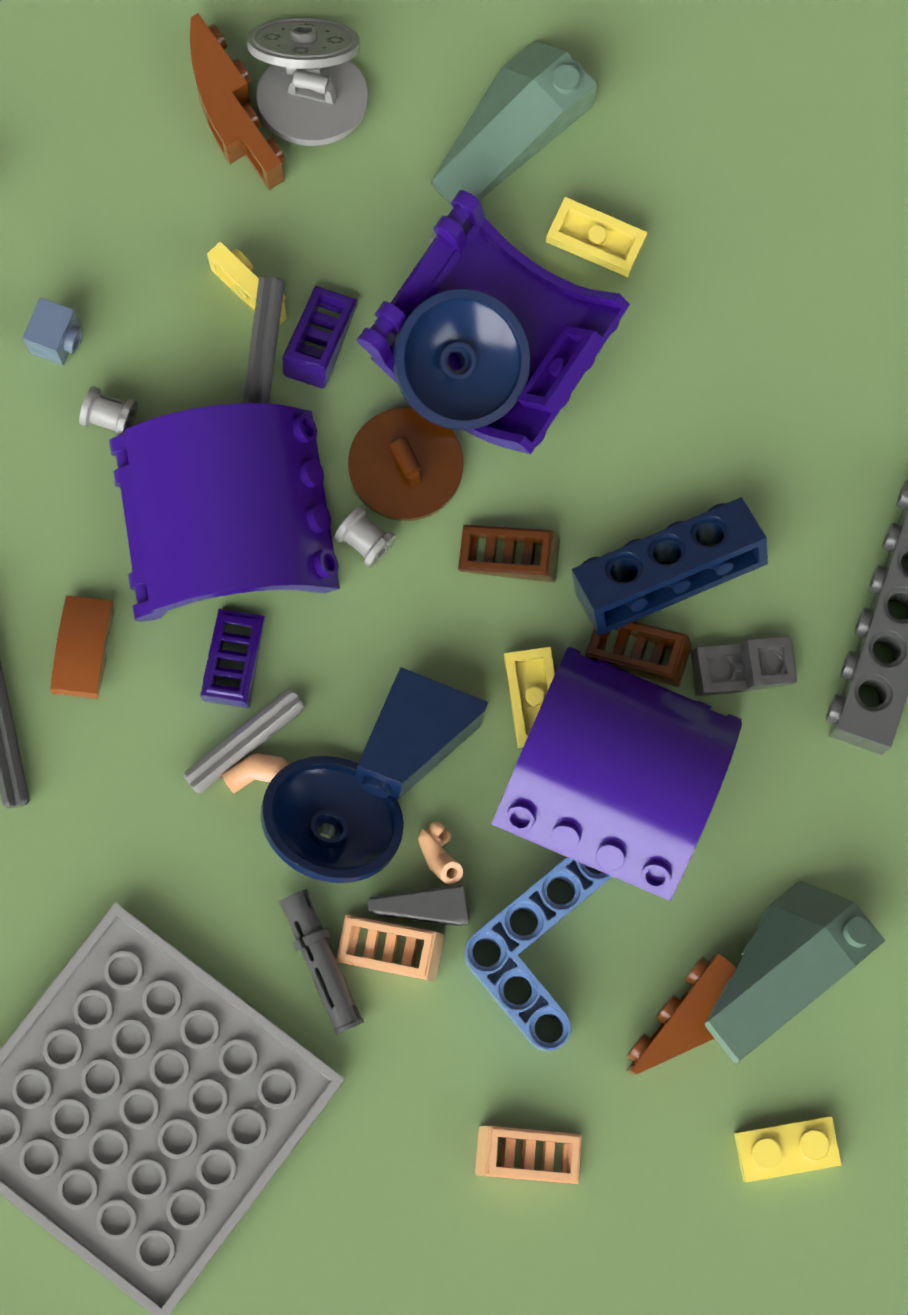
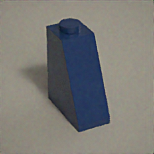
[355,667,489,799]

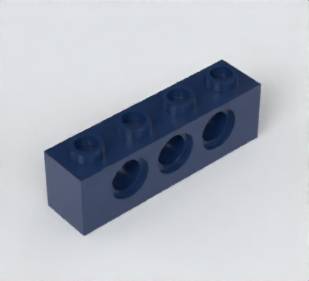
[572,497,768,636]

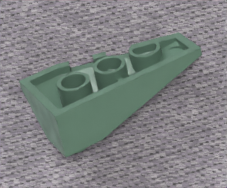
[431,41,597,207]
[704,881,886,1064]

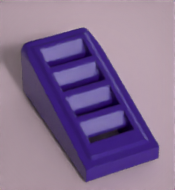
[282,286,358,388]
[200,609,265,708]

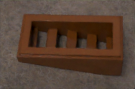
[458,525,560,582]
[585,621,692,687]

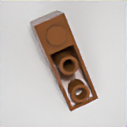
[626,953,737,1075]

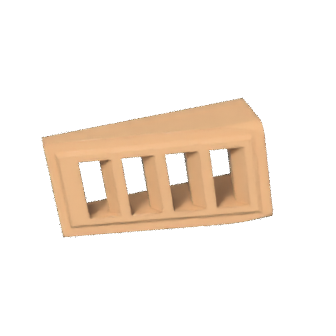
[336,915,444,982]
[475,1126,582,1184]

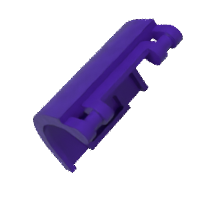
[357,190,630,454]
[109,403,340,622]
[491,646,742,901]

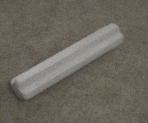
[184,689,304,794]

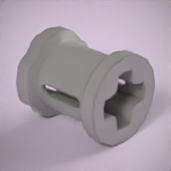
[79,385,138,436]
[334,506,396,568]

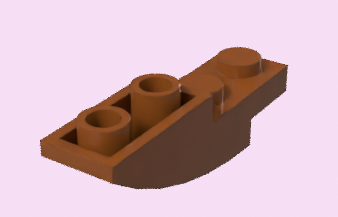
[190,13,286,190]

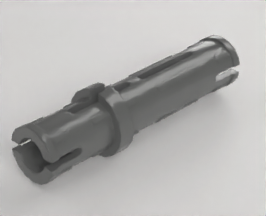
[279,889,364,1035]

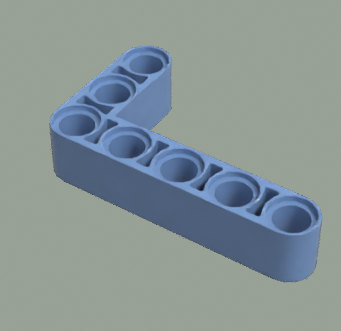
[464,857,613,1051]

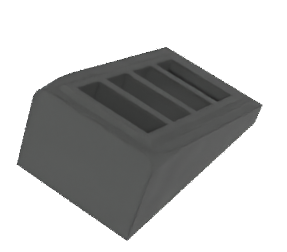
[368,885,469,927]

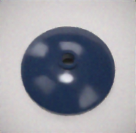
[393,289,530,430]
[261,756,404,883]

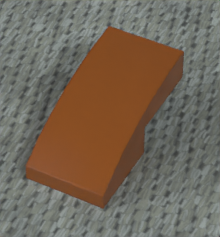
[50,595,114,699]

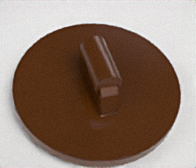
[348,408,463,521]

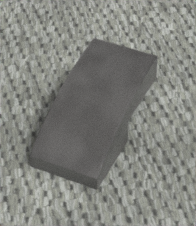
[690,637,797,696]

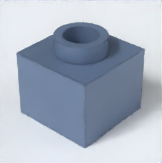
[22,297,83,366]

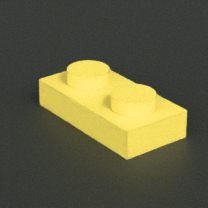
[546,197,648,278]
[207,242,287,326]
[503,647,555,748]
[734,1116,842,1182]

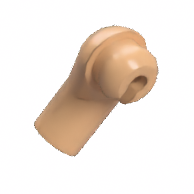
[221,753,290,794]
[418,821,463,885]

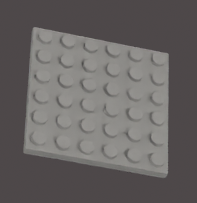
[0,902,346,1315]

